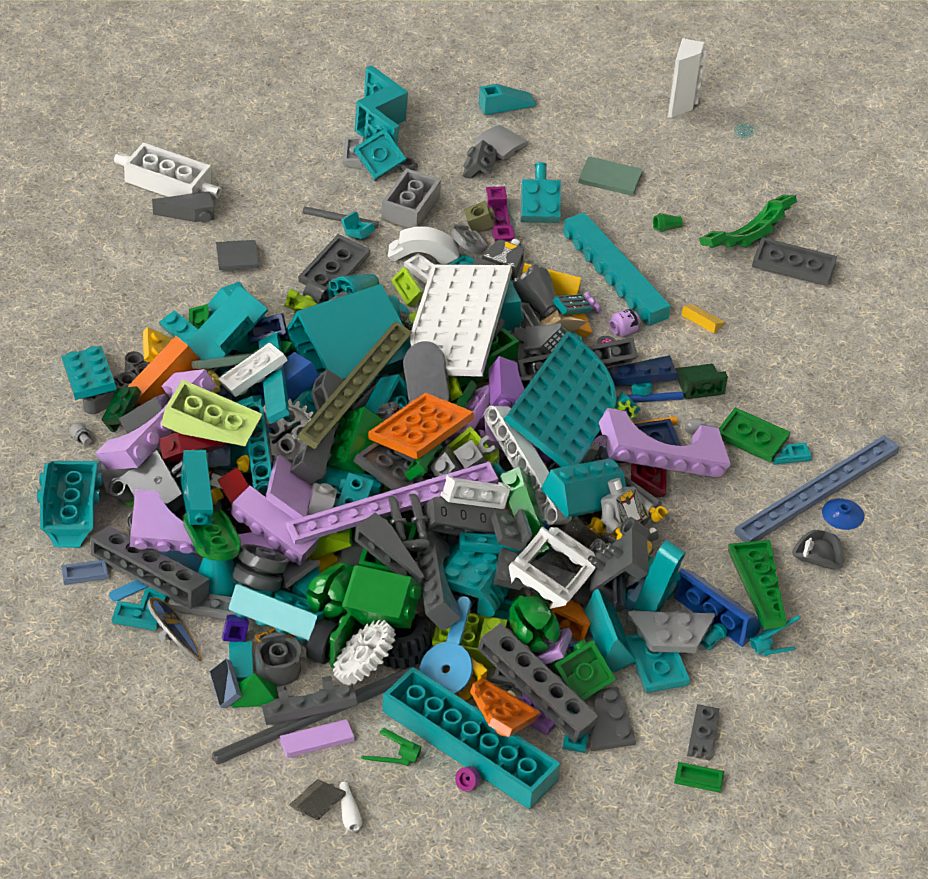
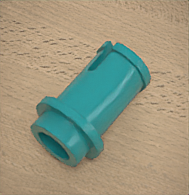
[701,623,727,650]

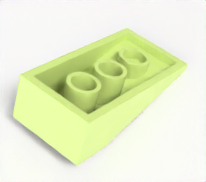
[161,379,262,446]

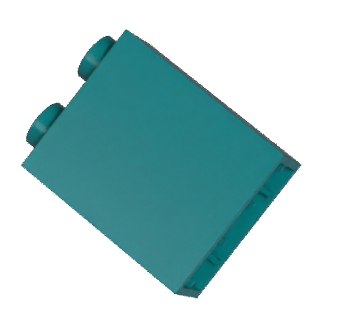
[287,284,411,380]

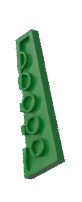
[728,540,786,629]

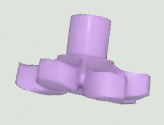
[584,291,602,314]

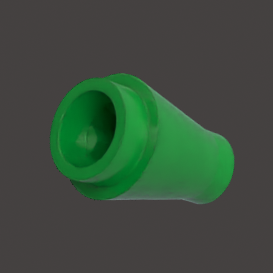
[653,213,683,232]

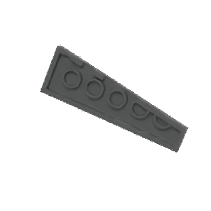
[493,548,623,612]

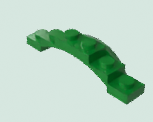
[699,194,797,248]

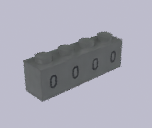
[423,497,512,536]

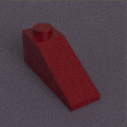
[159,432,231,464]

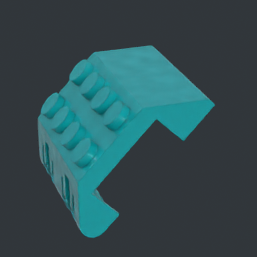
[421,542,512,617]

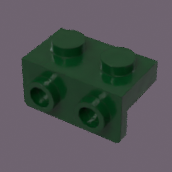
[101,386,141,432]

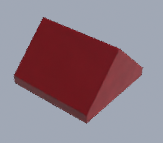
[631,463,667,497]

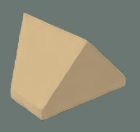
[541,310,588,332]

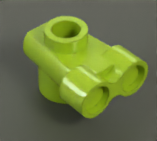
[284,288,318,314]

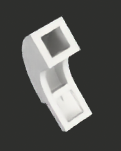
[388,227,459,265]

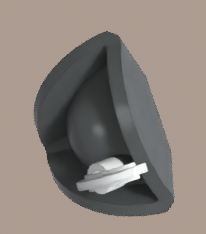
[792,530,844,569]

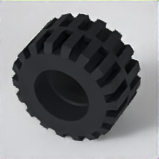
[382,613,433,669]

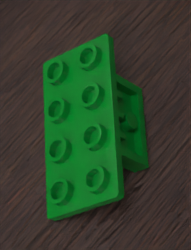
[328,613,365,668]

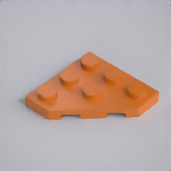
[470,678,541,737]

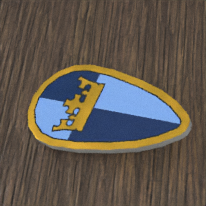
[148,597,201,662]

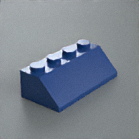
[674,568,761,647]

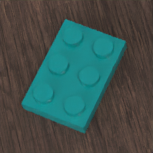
[626,634,690,693]

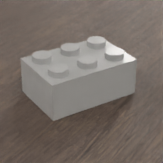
[381,168,441,228]

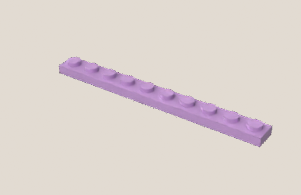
[286,462,498,544]

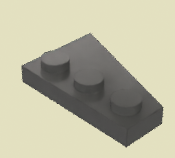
[591,687,636,751]

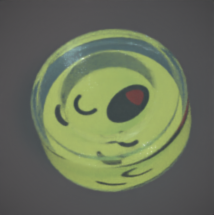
[734,123,753,138]

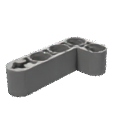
[83,351,149,414]

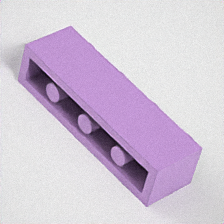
[231,486,319,566]

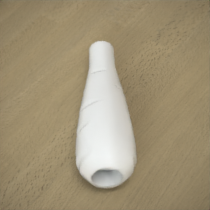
[339,782,362,831]

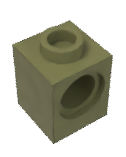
[464,201,496,233]

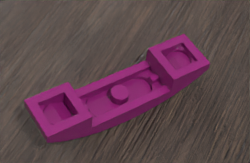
[486,186,515,242]

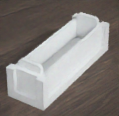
[440,475,510,509]

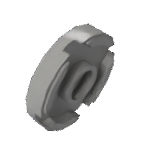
[451,224,487,254]

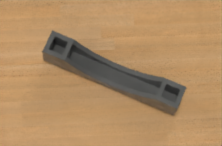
[290,369,344,485]
[415,531,461,631]

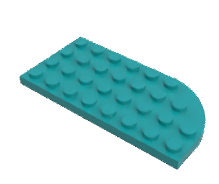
[503,331,616,467]

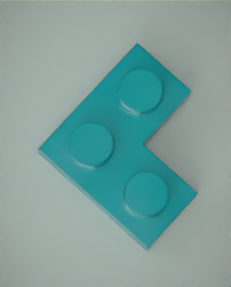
[112,588,168,631]

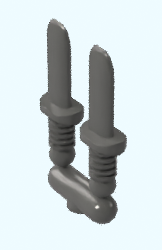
[388,493,430,552]

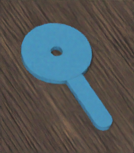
[109,550,201,601]
[420,597,473,695]

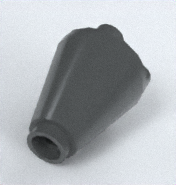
[513,265,561,318]

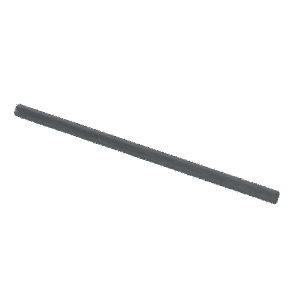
[212,664,421,765]

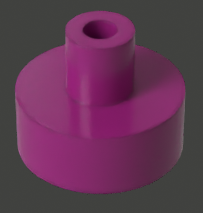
[455,766,480,791]

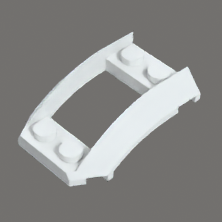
[509,527,596,609]

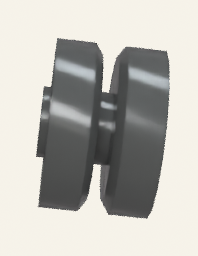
[233,544,289,592]

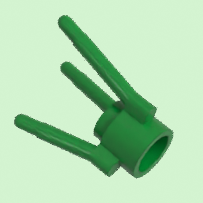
[361,728,422,766]

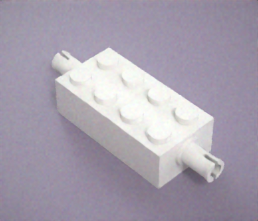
[114,143,222,199]

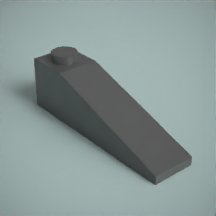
[355,512,424,591]

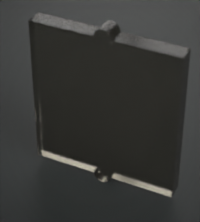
[289,779,346,820]

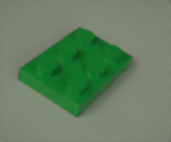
[719,407,790,462]

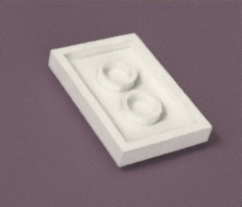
[218,343,288,397]

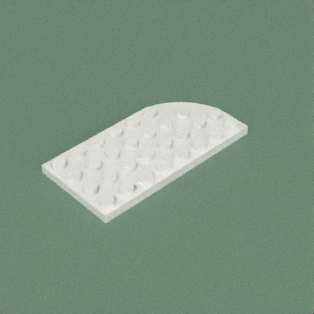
[410,265,512,377]

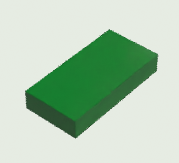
[674,762,724,793]

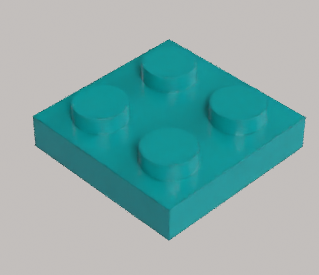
[353,128,406,181]

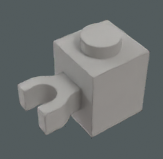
[454,435,497,469]

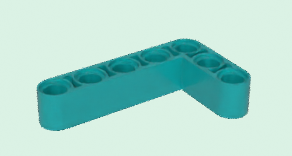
[240,402,273,494]
[633,540,686,612]

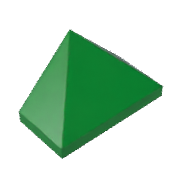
[232,673,278,708]

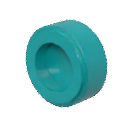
[632,383,652,396]

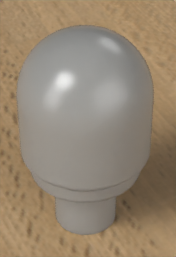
[685,418,714,435]
[70,423,92,446]

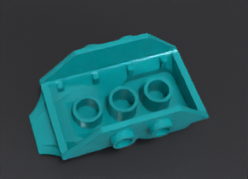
[37,461,103,548]

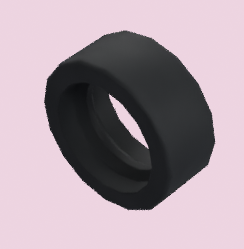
[306,618,339,665]

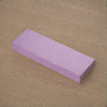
[280,719,354,758]

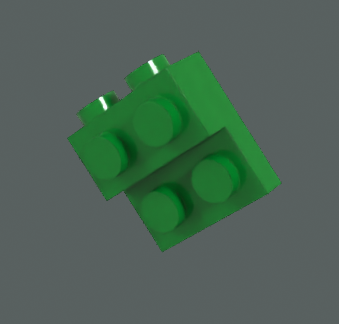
[551,639,616,701]

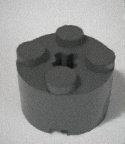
[255,632,302,686]

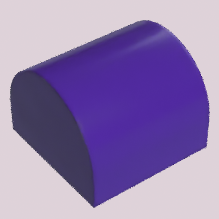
[222,614,250,642]

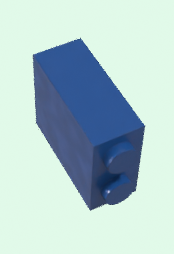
[256,352,319,401]

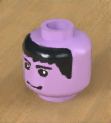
[609,309,640,337]

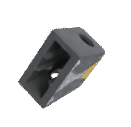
[481,239,524,280]

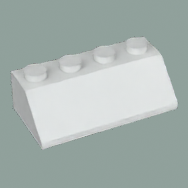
[668,38,706,118]

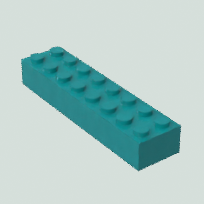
[382,667,560,810]

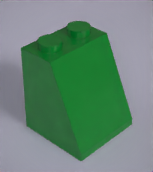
[342,566,422,628]

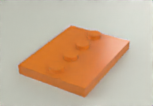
[368,393,474,460]

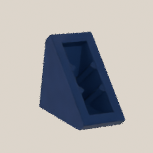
[248,313,288,345]

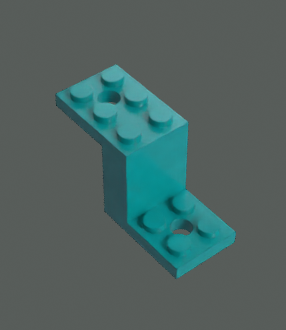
[354,65,408,146]

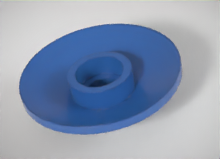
[822,498,864,530]

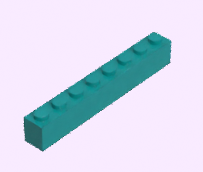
[563,212,671,326]

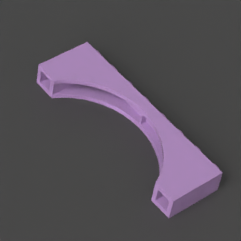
[130,489,309,560]

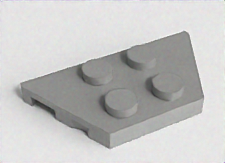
[628,611,715,653]

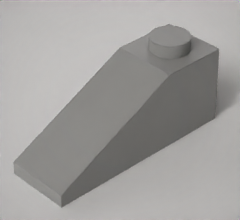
[307,483,337,515]

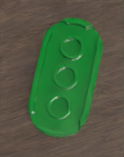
[183,507,242,561]

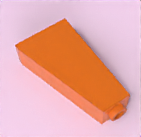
[128,336,201,408]

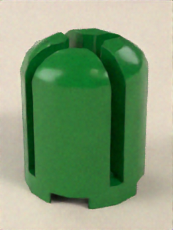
[306,562,354,618]
[509,595,560,653]

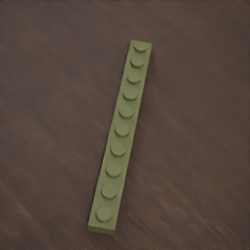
[297,321,412,449]

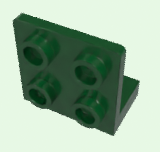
[675,364,728,399]

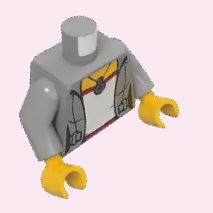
[601,478,668,540]

